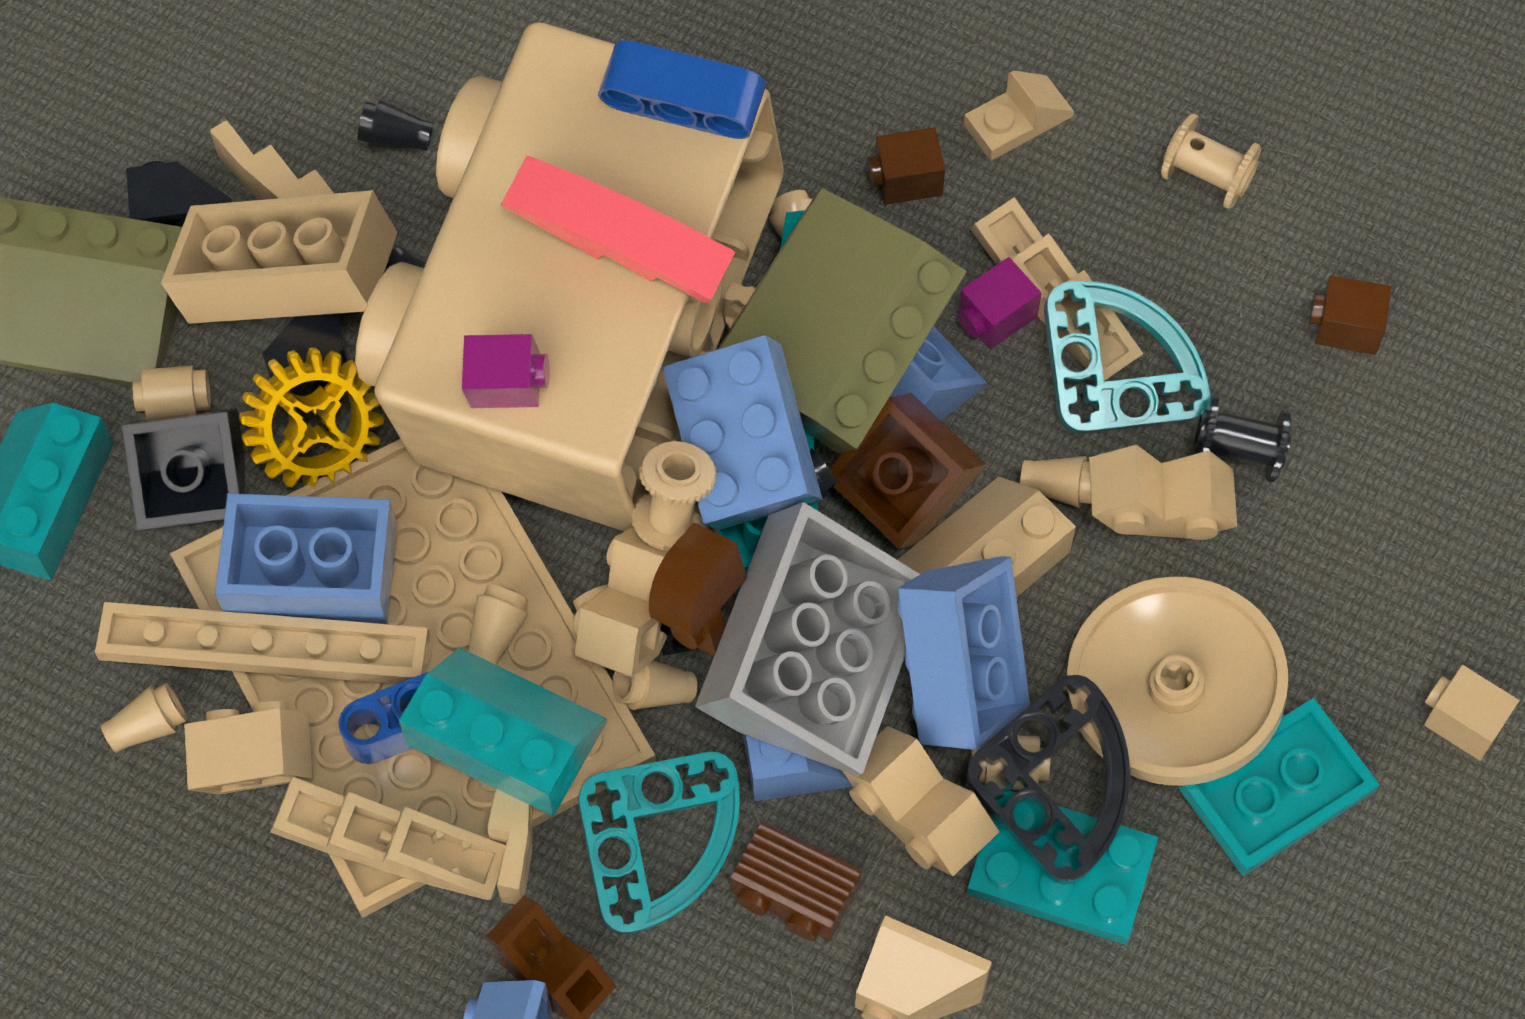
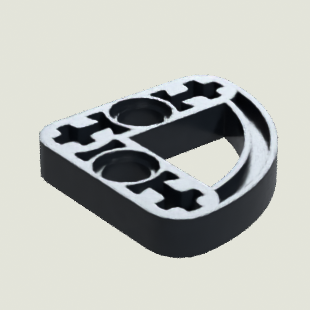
[966,675,1130,885]

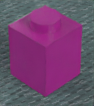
[958,257,1042,349]
[462,334,549,408]

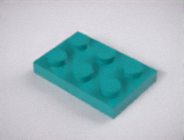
[1178,698,1380,877]
[966,789,1159,945]

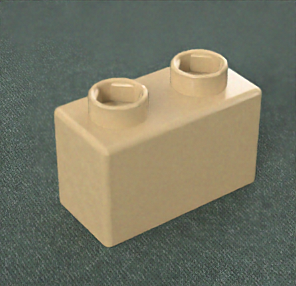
[355,22,784,531]

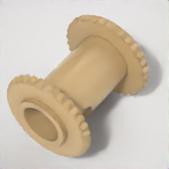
[1161,114,1261,209]
[632,441,717,551]

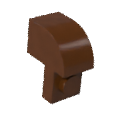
[649,523,747,656]
[486,895,617,1019]

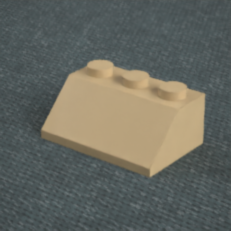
[897,476,1076,597]

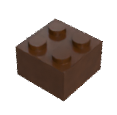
[830,393,987,549]

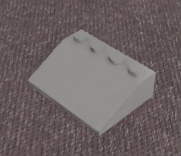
[695,502,920,776]

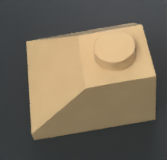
[855,915,992,1019]

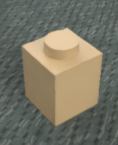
[1424,665,1520,761]

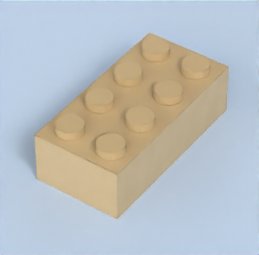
[161,190,397,324]

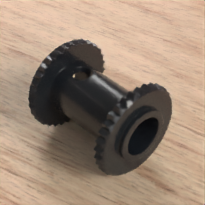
[1194,395,1292,482]

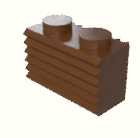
[731,821,862,941]

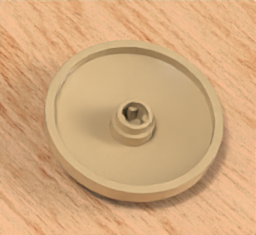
[1067,577,1288,786]

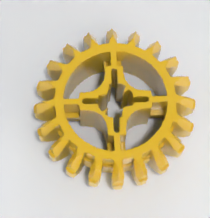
[239,348,384,490]

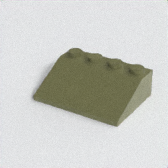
[717,188,967,453]
[0,197,182,387]

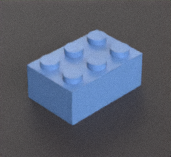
[663,335,823,530]
[215,493,397,624]

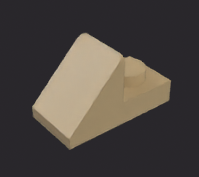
[964,71,1074,161]

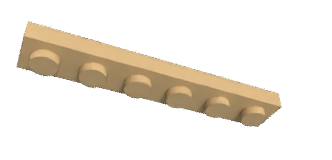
[95,602,430,684]

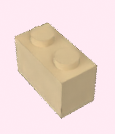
[184,701,313,795]

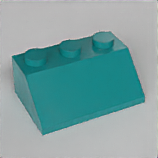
[0,403,114,581]
[399,648,607,817]

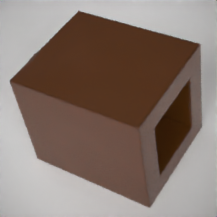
[867,127,945,205]
[1309,275,1392,355]

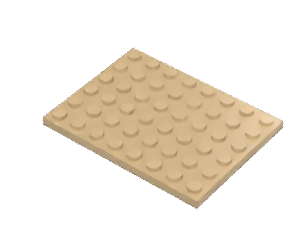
[170,439,656,918]

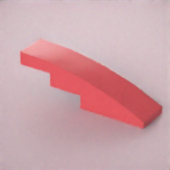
[500,155,735,304]

